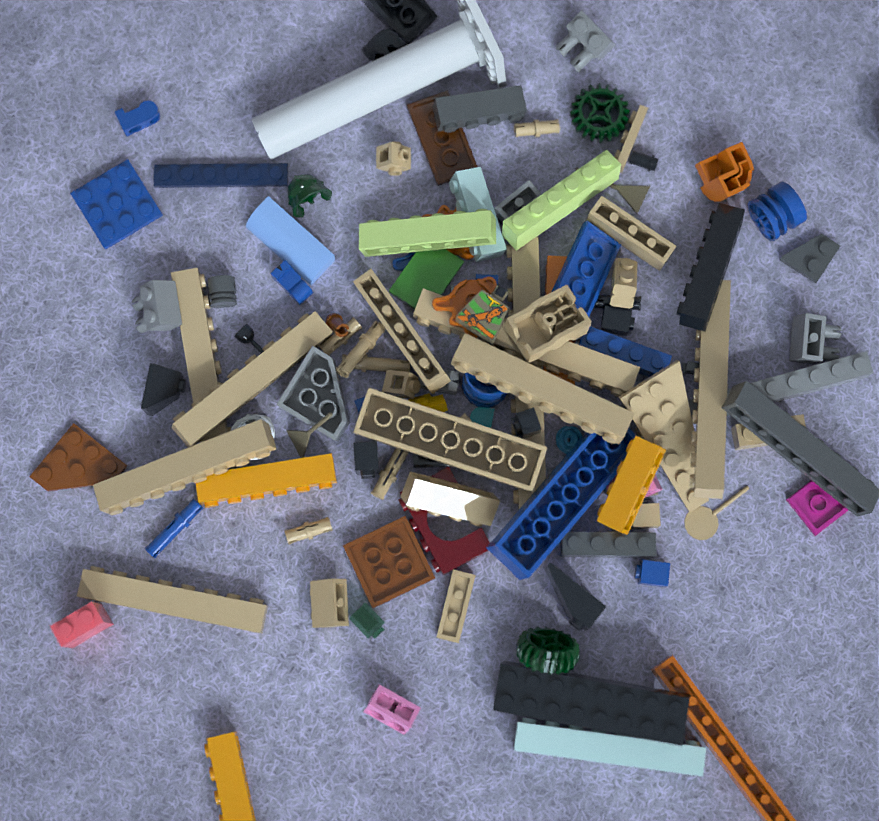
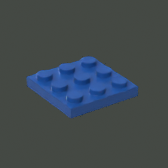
[70,159,163,250]

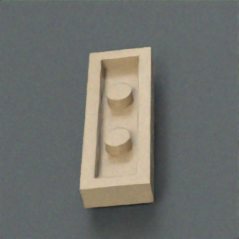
[614,105,648,173]
[436,570,476,644]

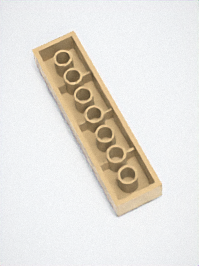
[354,388,547,492]

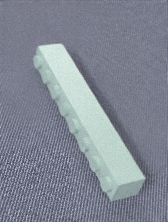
[513,718,706,776]

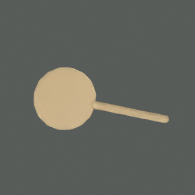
[684,486,749,540]

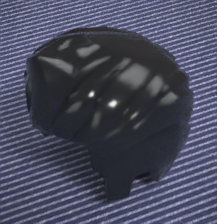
[362,28,408,61]

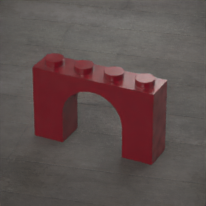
[398,466,490,575]

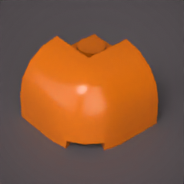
[695,142,754,202]

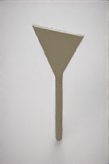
[575,168,650,214]
[287,412,333,458]

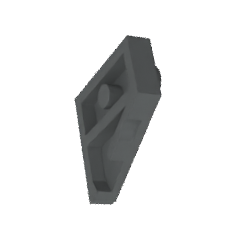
[780,234,840,283]

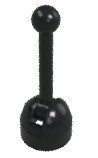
[234,324,264,353]

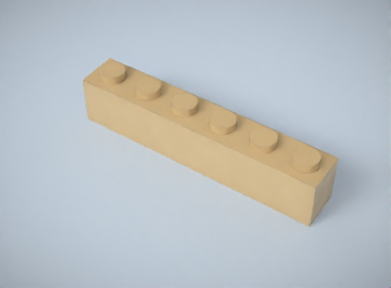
[353,269,451,394]

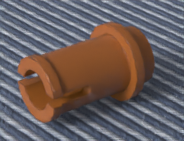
[325,313,349,337]

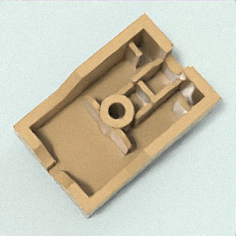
[504,285,592,363]

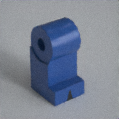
[114,100,160,137]
[271,260,314,305]

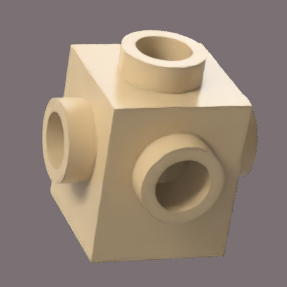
[376,141,411,176]

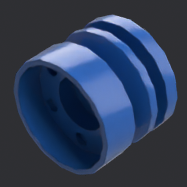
[747,181,807,241]
[462,372,508,408]

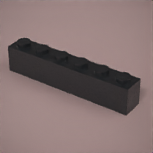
[676,203,745,332]

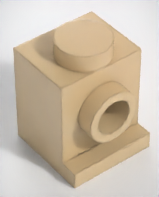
[382,370,420,399]

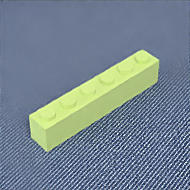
[502,150,621,251]
[359,209,496,257]

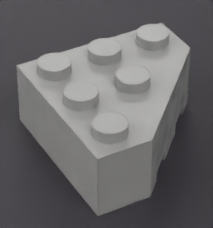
[276,346,350,442]

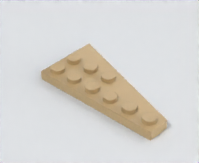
[619,360,709,512]

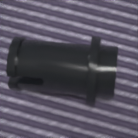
[629,150,659,172]

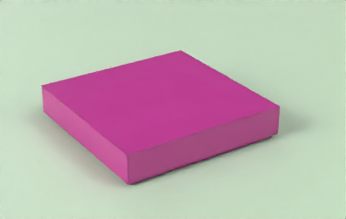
[786,480,848,536]

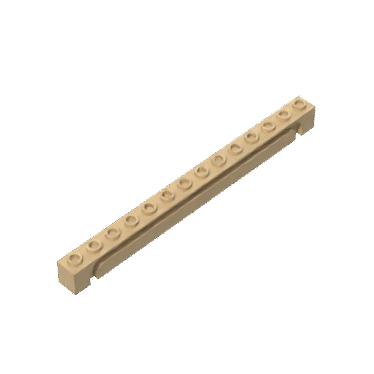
[506,237,546,515]

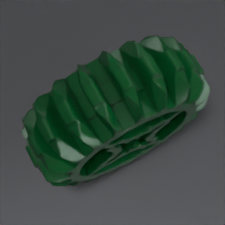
[570,83,630,143]
[516,626,580,675]

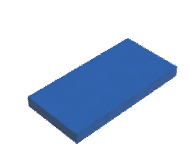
[551,220,621,317]

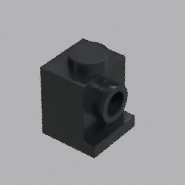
[511,407,541,439]

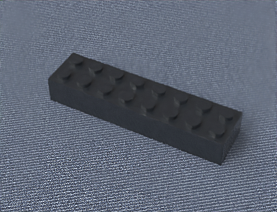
[493,661,691,746]

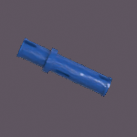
[144,498,204,558]

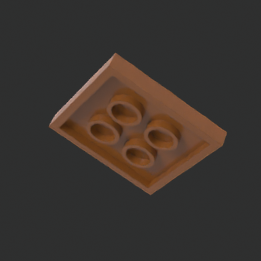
[343,516,435,609]

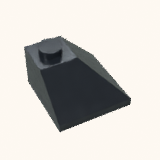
[141,363,186,416]

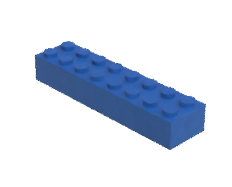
[486,428,637,580]

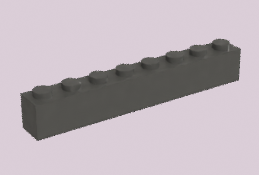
[722,381,879,517]

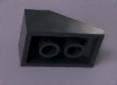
[362,0,438,44]
[544,562,607,631]

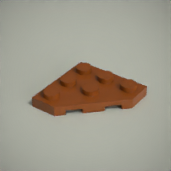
[29,423,127,492]

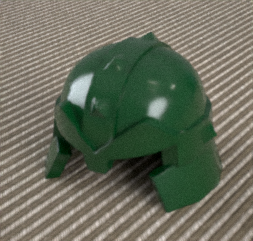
[287,174,332,218]

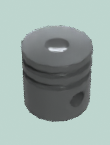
[208,275,237,308]

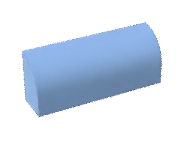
[246,196,335,285]

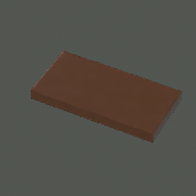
[406,90,478,186]

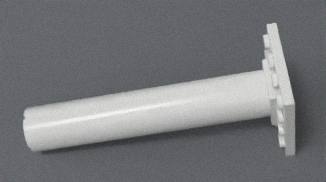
[251,0,507,159]

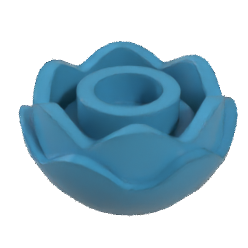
[556,426,582,454]

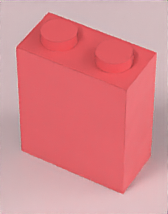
[50,602,113,648]

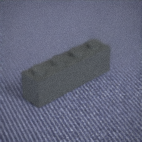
[432,85,527,132]
[561,532,656,558]

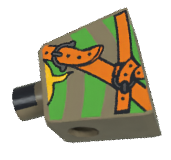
[456,285,509,345]

